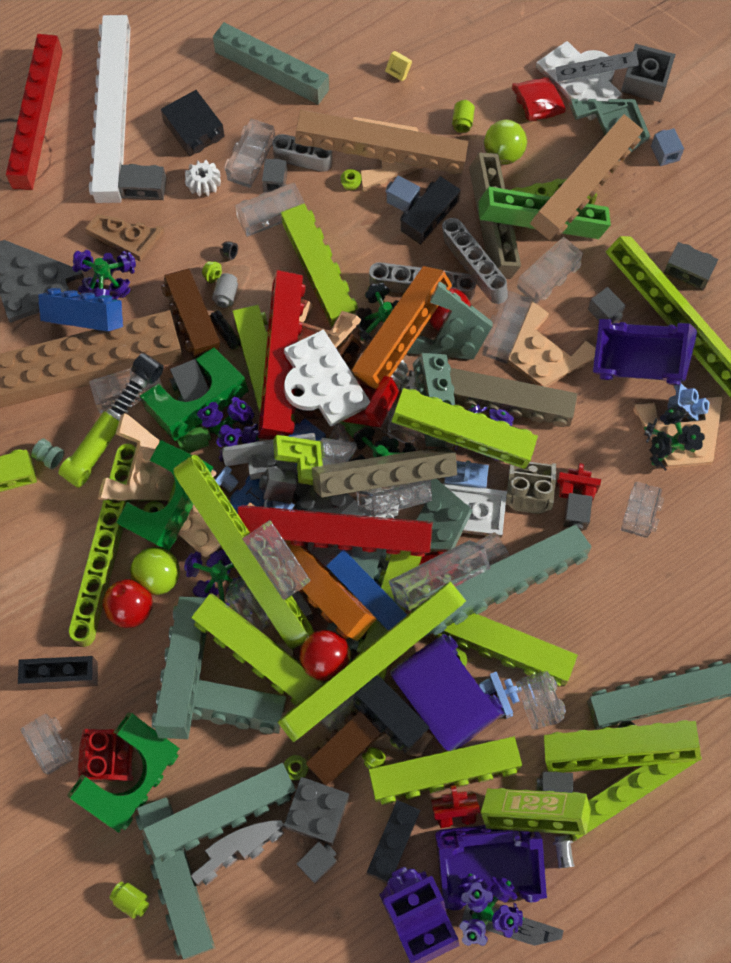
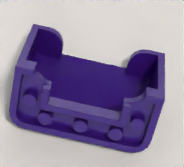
[593,319,697,385]
[390,634,504,752]
[435,825,547,910]

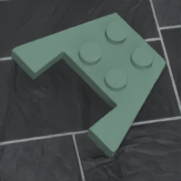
[569,99,651,161]
[407,282,493,360]
[410,479,472,553]

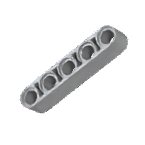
[442,218,508,304]
[369,262,476,301]

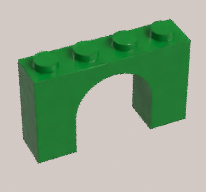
[140,348,249,441]
[116,440,213,551]
[67,712,180,833]

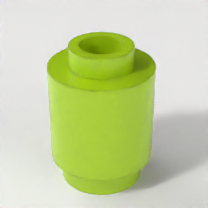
[452,100,475,133]
[109,881,149,919]

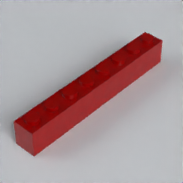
[6,34,63,190]
[258,270,306,440]
[238,505,433,557]

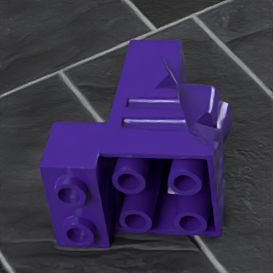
[379,867,460,963]

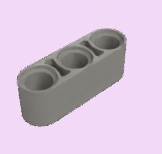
[272,134,332,172]

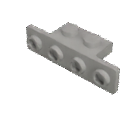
[222,433,316,480]

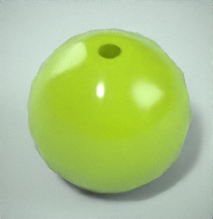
[484,120,527,165]
[130,547,180,596]

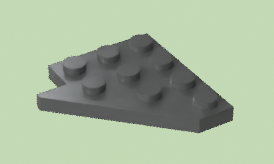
[0,240,84,323]

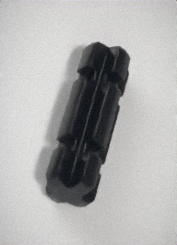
[210,310,241,349]

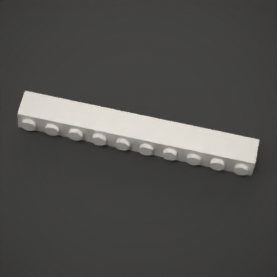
[89,15,131,203]

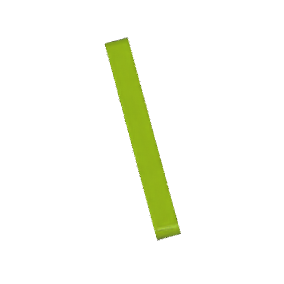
[69,444,136,647]
[174,455,314,649]
[277,581,466,742]

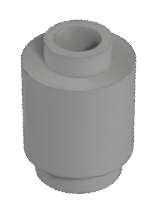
[212,273,238,308]

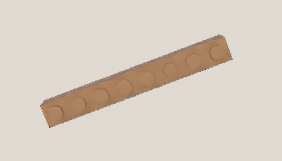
[295,110,468,175]
[529,114,643,240]

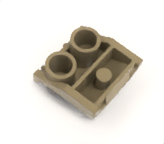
[506,462,556,514]

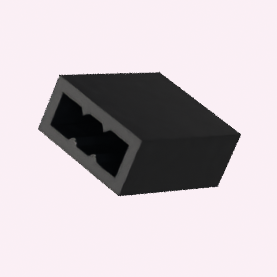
[161,90,225,157]

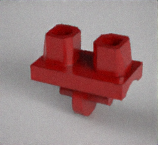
[556,463,601,502]
[431,785,480,828]

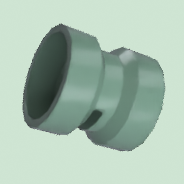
[31,438,64,469]

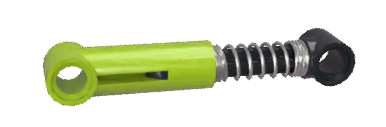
[58,353,164,488]

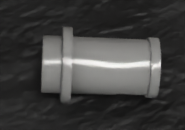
[553,835,575,868]

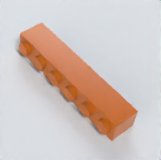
[352,266,452,389]
[260,539,377,641]

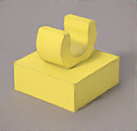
[385,51,412,81]

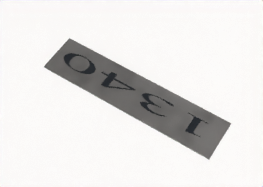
[555,51,639,81]
[461,904,564,946]

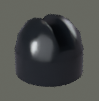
[220,241,238,260]

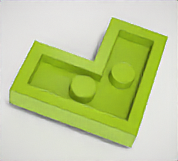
[273,435,323,485]

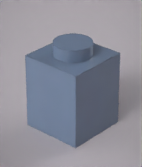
[651,128,684,166]
[385,175,420,212]

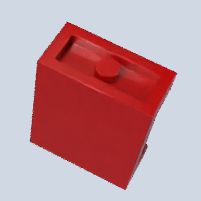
[342,376,399,427]

